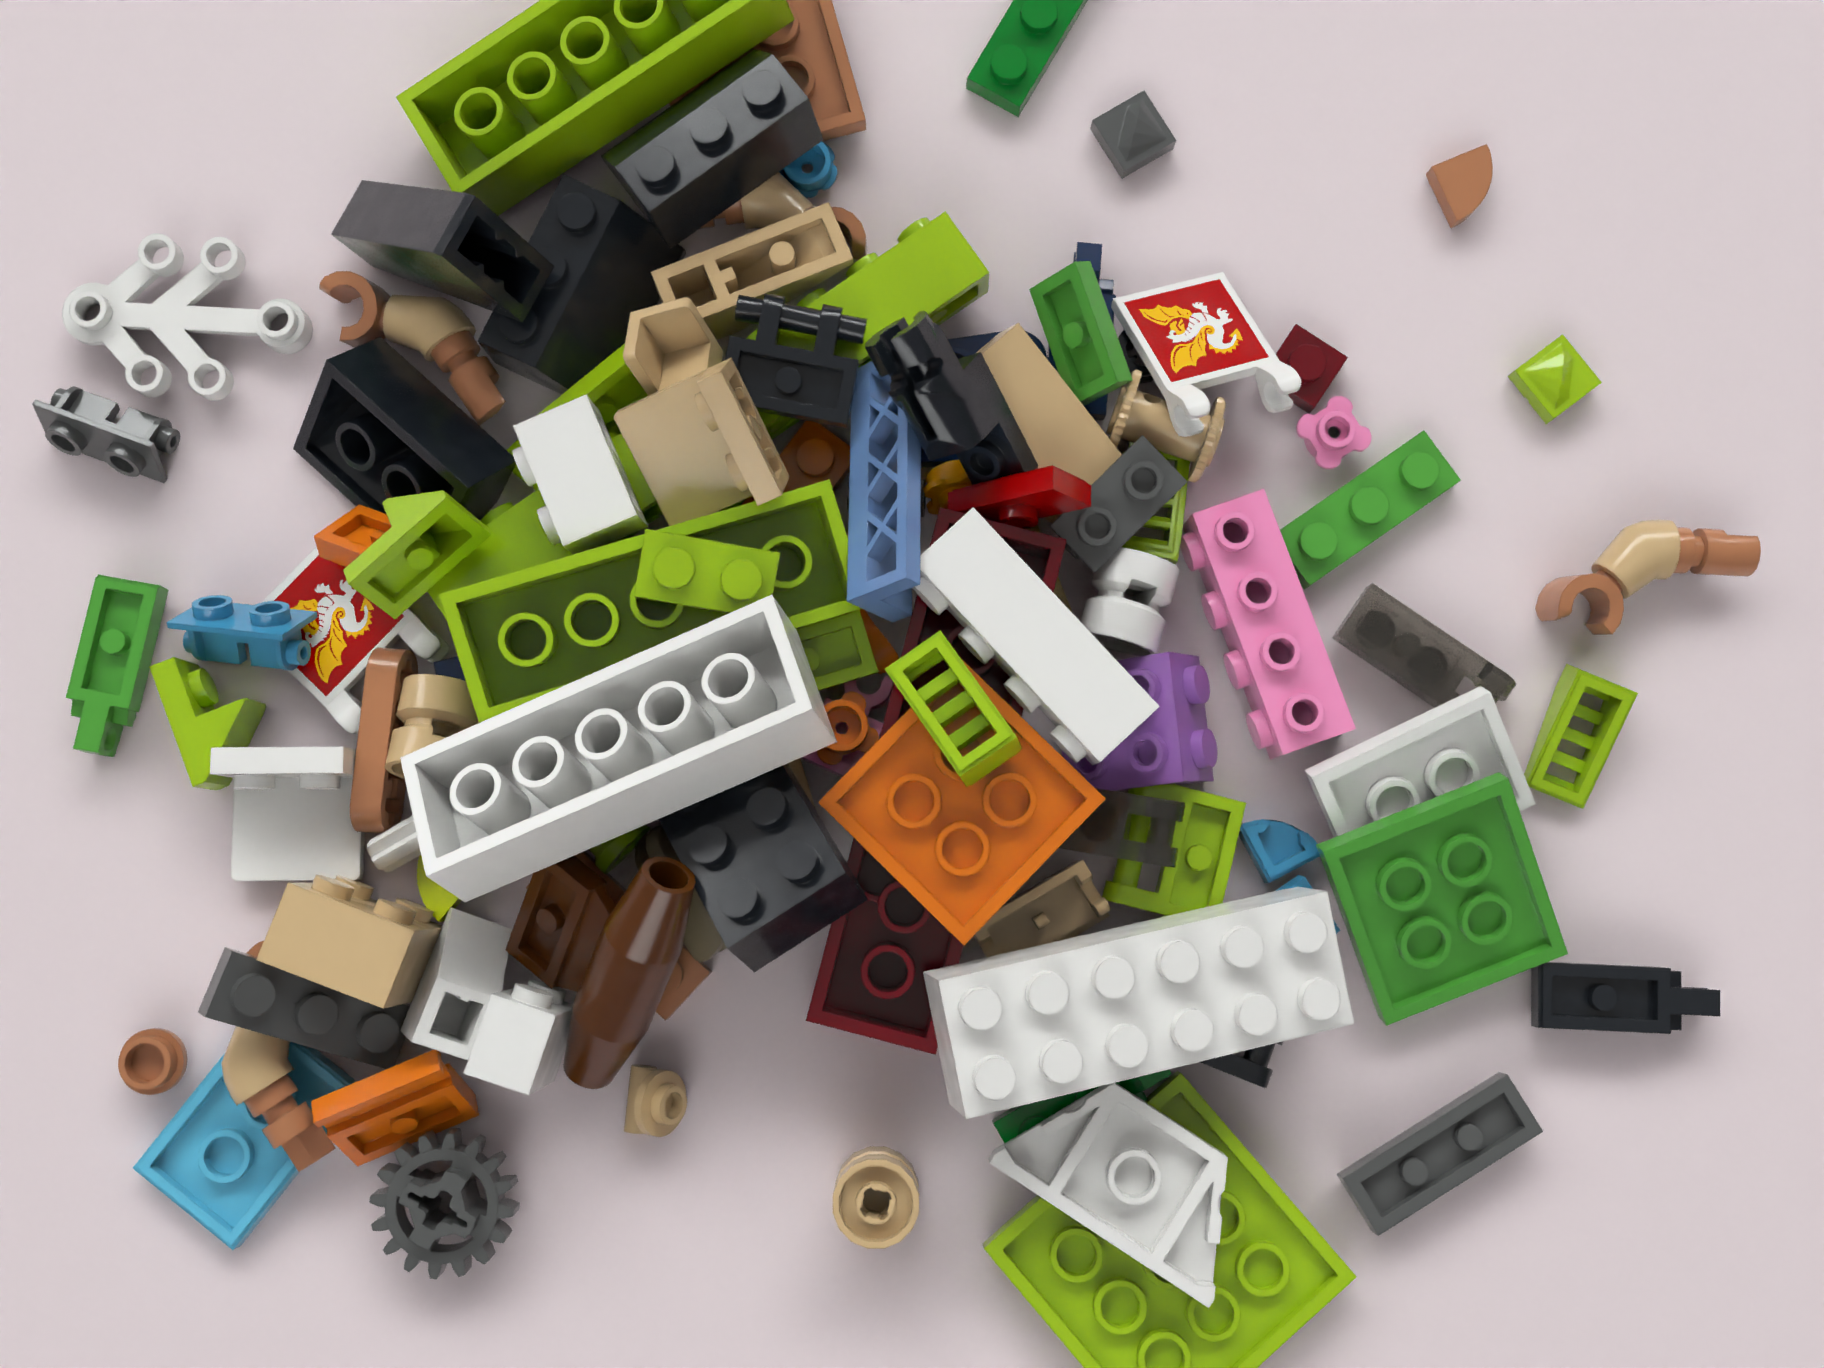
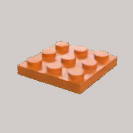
[818,659,1106,946]

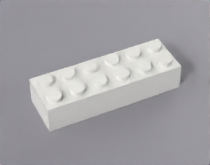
[400,595,837,902]
[923,887,1354,1119]

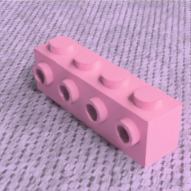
[1180,489,1356,759]

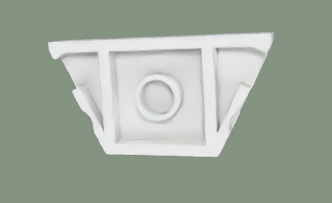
[988,1083,1228,1308]

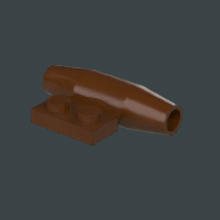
[505,856,695,1089]

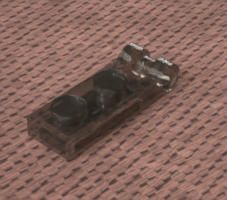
[1332,583,1516,708]
[1059,788,1185,868]

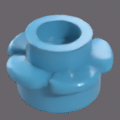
[779,141,838,198]

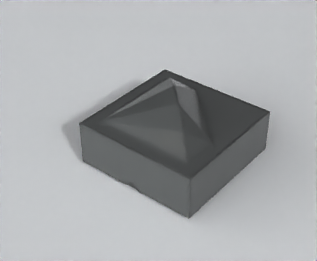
[1090,90,1177,179]

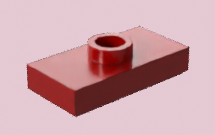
[948,465,1091,529]

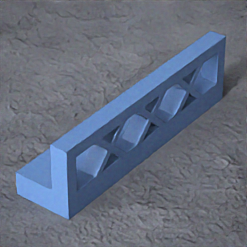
[847,361,921,623]

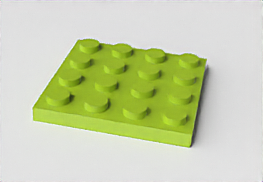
[982,1070,1357,1368]

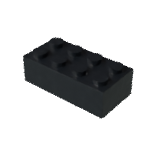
[658,763,868,972]

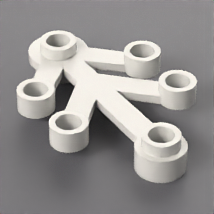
[62,233,313,401]

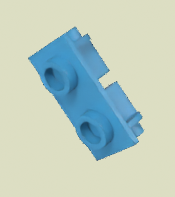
[166,595,318,671]

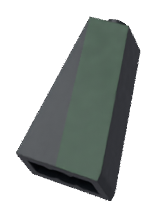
[331,180,554,323]

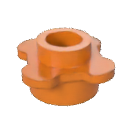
[817,691,879,765]

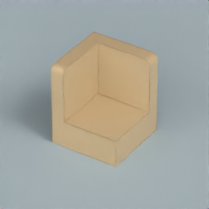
[623,298,723,396]

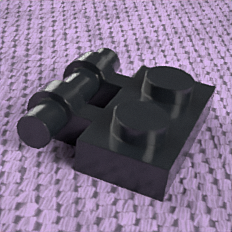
[725,293,867,428]

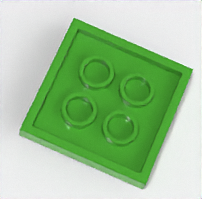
[1316,772,1568,1026]

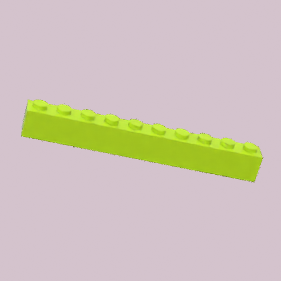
[427,211,989,618]

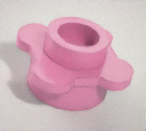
[1296,396,1371,470]

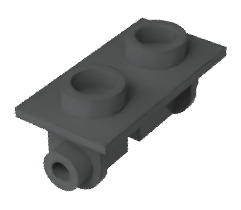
[32,386,180,483]
[1049,435,1188,573]

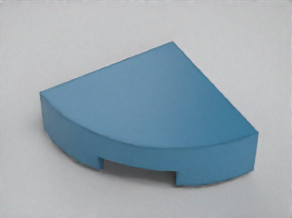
[1239,819,1320,883]

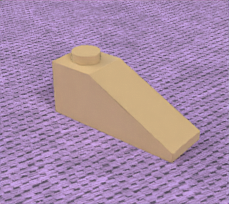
[651,202,853,340]

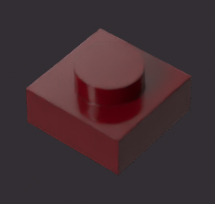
[1276,324,1348,414]

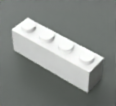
[913,507,1160,765]

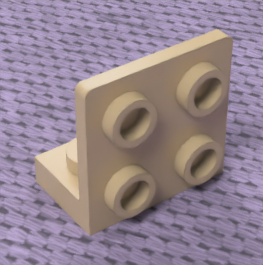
[614,357,790,526]

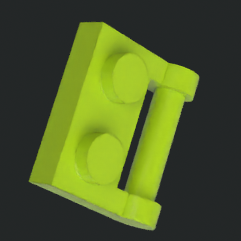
[1102,784,1246,916]

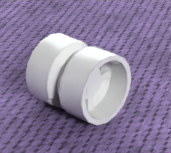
[1080,547,1180,656]

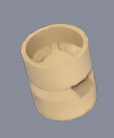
[384,674,479,779]
[832,1146,919,1249]

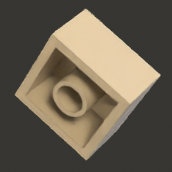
[256,875,443,1009]

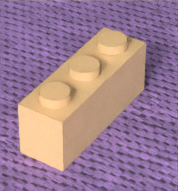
[976,323,1122,523]

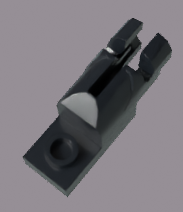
[865,311,1038,485]

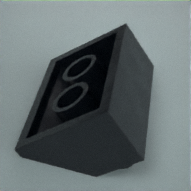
[601,48,823,249]
[478,174,686,394]
[293,337,516,520]

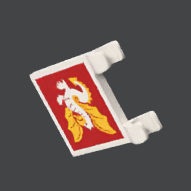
[1111,272,1301,437]
[263,547,451,735]

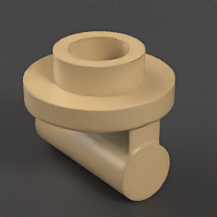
[624,1064,687,1137]

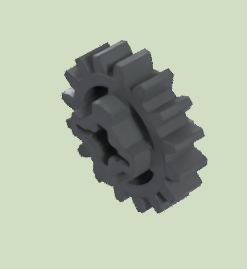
[369,1128,520,1279]

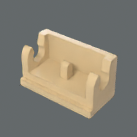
[974,860,1111,957]

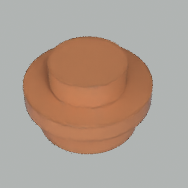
[118,1028,188,1095]

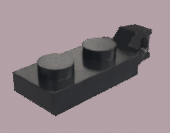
[1531,962,1720,1034]

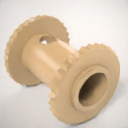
[1106,370,1226,483]

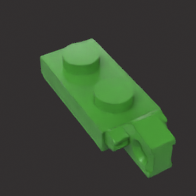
[66,574,169,757]

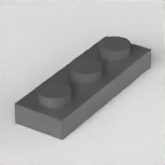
[198,947,410,1069]
[1337,1072,1543,1236]

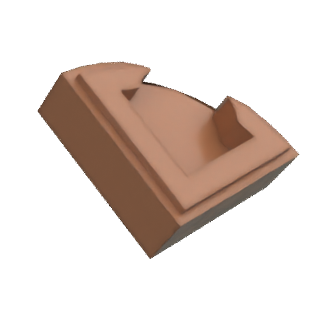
[1426,144,1493,228]

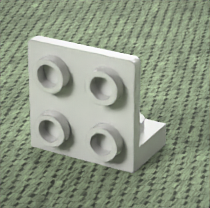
[210,746,365,881]

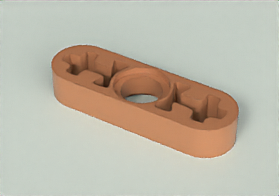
[350,647,418,834]

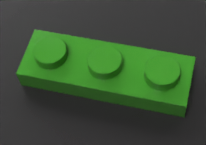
[1280,430,1461,590]

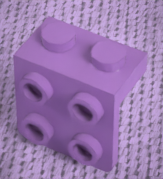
[1062,652,1218,793]

